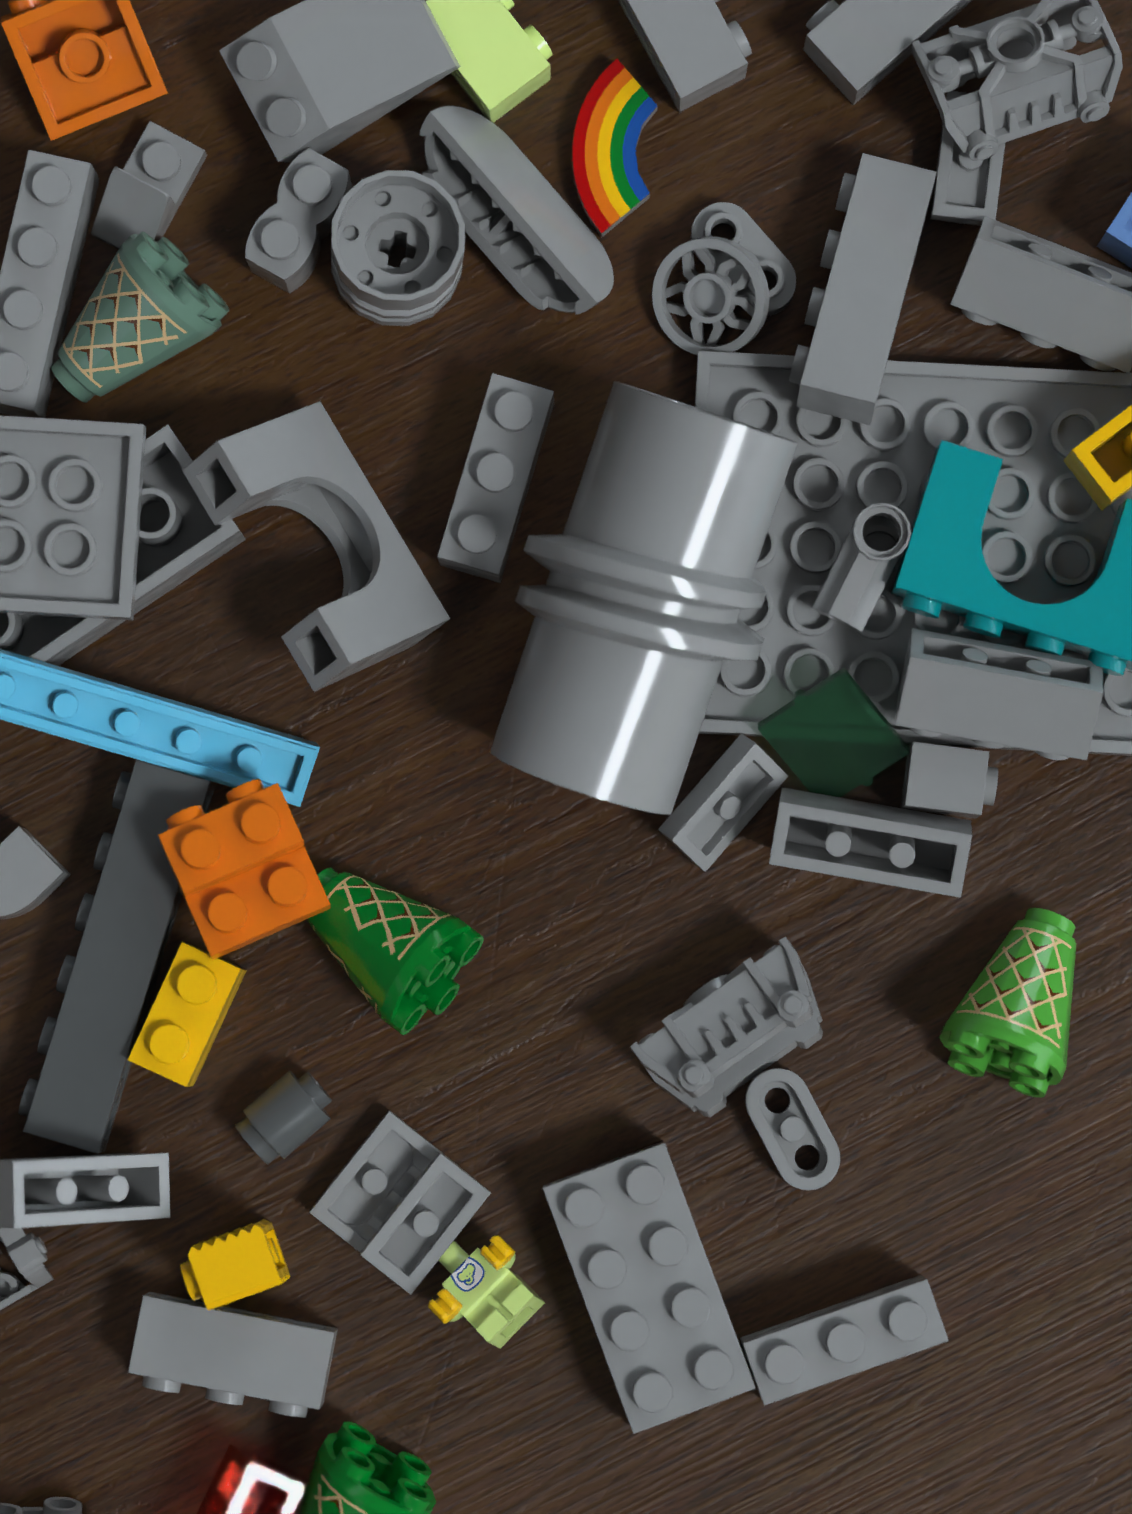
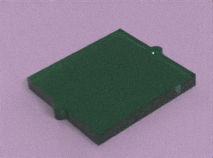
[758,667,910,797]

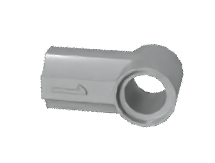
[812,503,911,633]

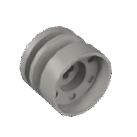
[331,170,465,326]

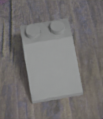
[219,0,460,163]

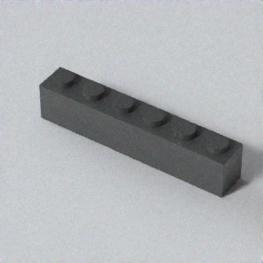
[18,760,215,1154]

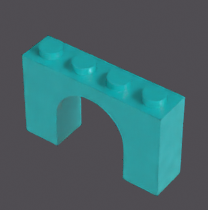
[891,440,1132,677]

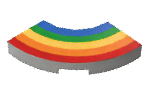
[572,59,658,238]

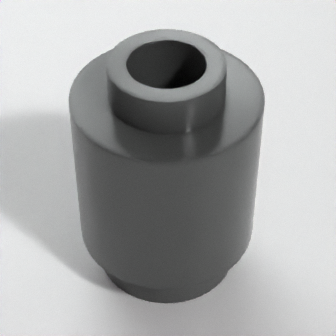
[235,1070,332,1164]

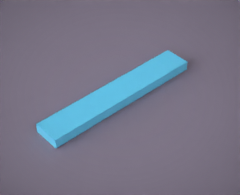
[0,649,320,807]

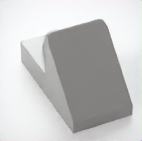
[91,121,208,250]

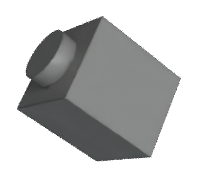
[900,742,998,819]

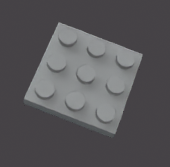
[0,416,146,620]

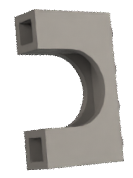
[182,401,450,692]

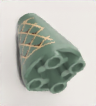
[51,232,229,403]

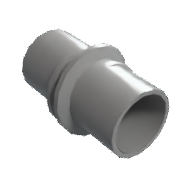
[490,381,798,815]

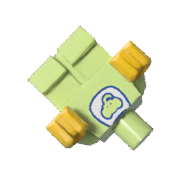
[428,1235,545,1349]

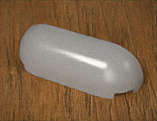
[420,106,614,315]

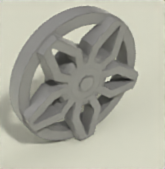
[652,236,769,355]

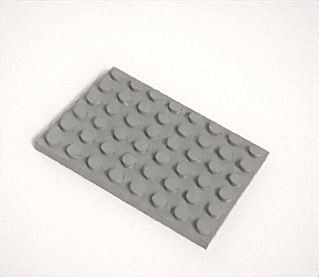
[695,351,1132,756]

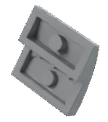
[309,1110,491,1295]

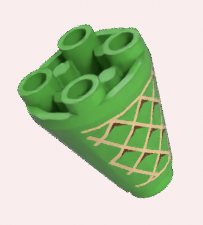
[939,908,1076,1098]

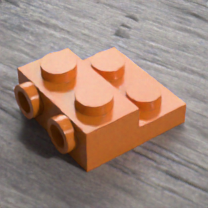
[0,0,168,141]
[158,779,331,960]

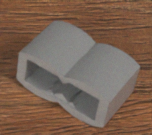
[245,148,352,294]

